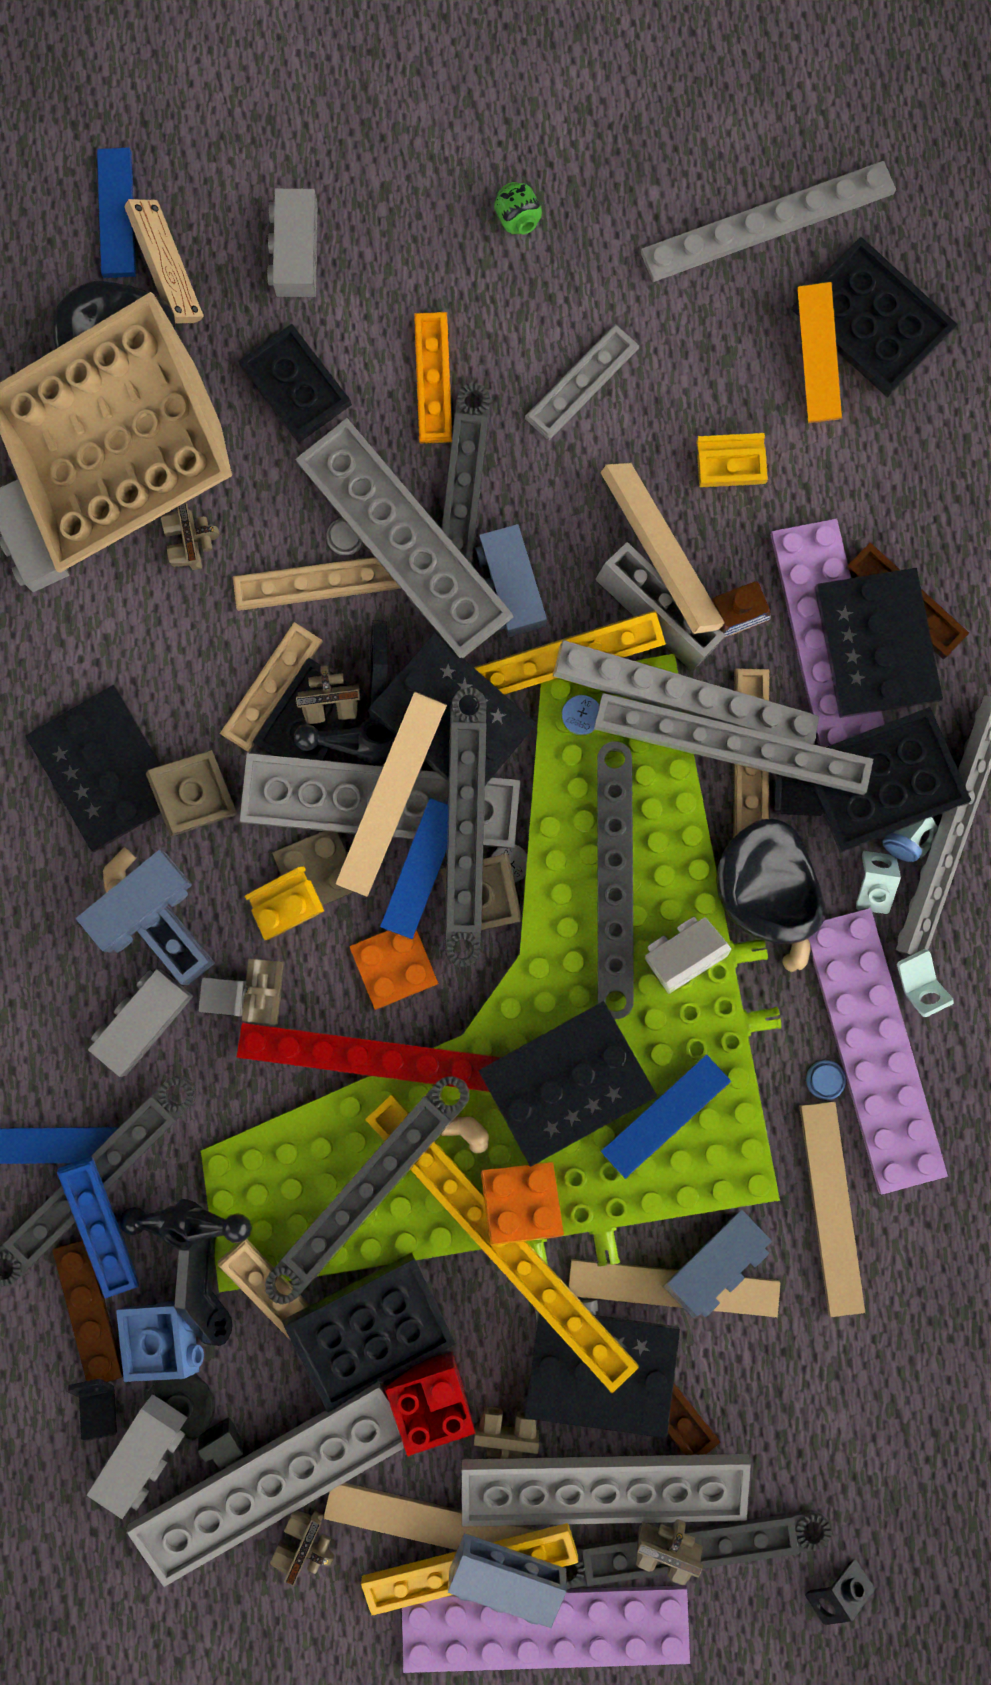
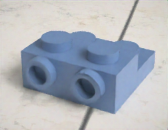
[116,1301,204,1382]

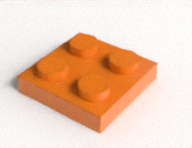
[349,929,439,1010]
[481,1162,564,1246]

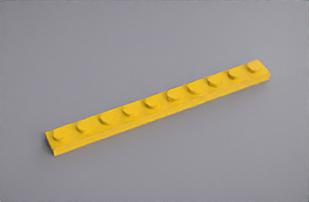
[365,1095,639,1393]

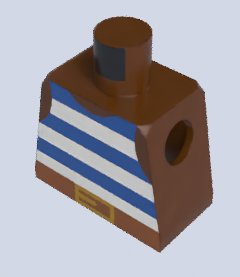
[711,581,771,639]

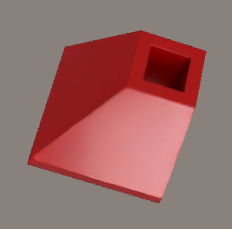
[385,1352,475,1456]

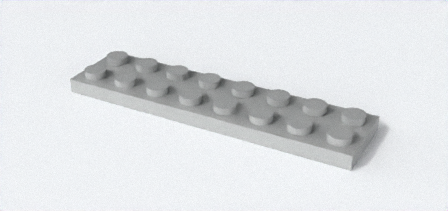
[295,418,514,658]
[240,753,520,849]
[127,1381,404,1587]
[462,1454,751,1527]

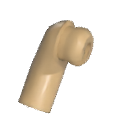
[103,847,137,893]
[782,939,811,972]
[441,1117,489,1153]

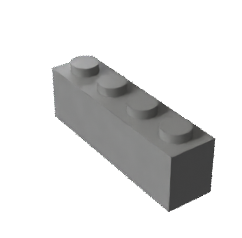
[595,542,726,672]

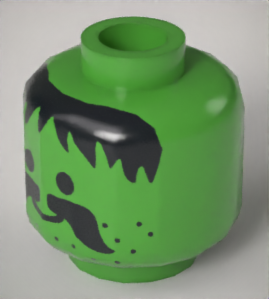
[494,182,542,234]

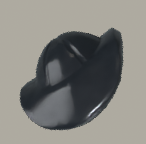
[53,281,175,349]
[716,819,826,944]

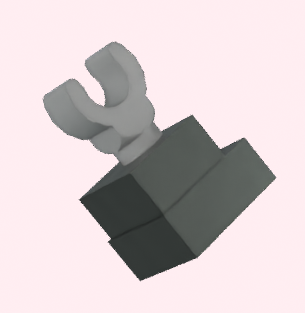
[198,1417,243,1469]

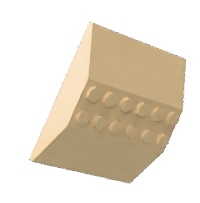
[0,292,232,573]

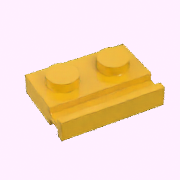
[696,433,768,487]
[245,866,324,941]

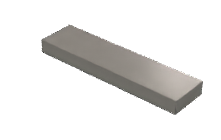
[525,324,639,441]

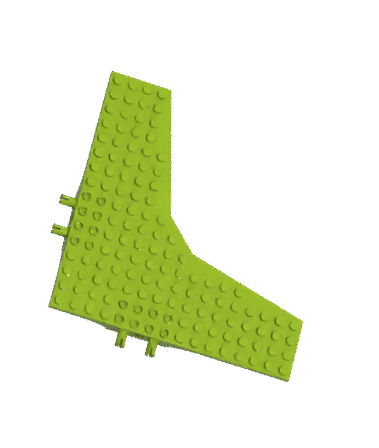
[201,653,782,1293]

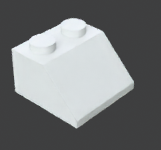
[645,917,731,994]

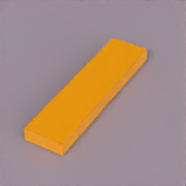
[797,282,842,423]
[414,312,452,443]

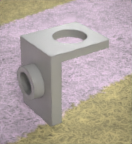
[199,978,246,1016]

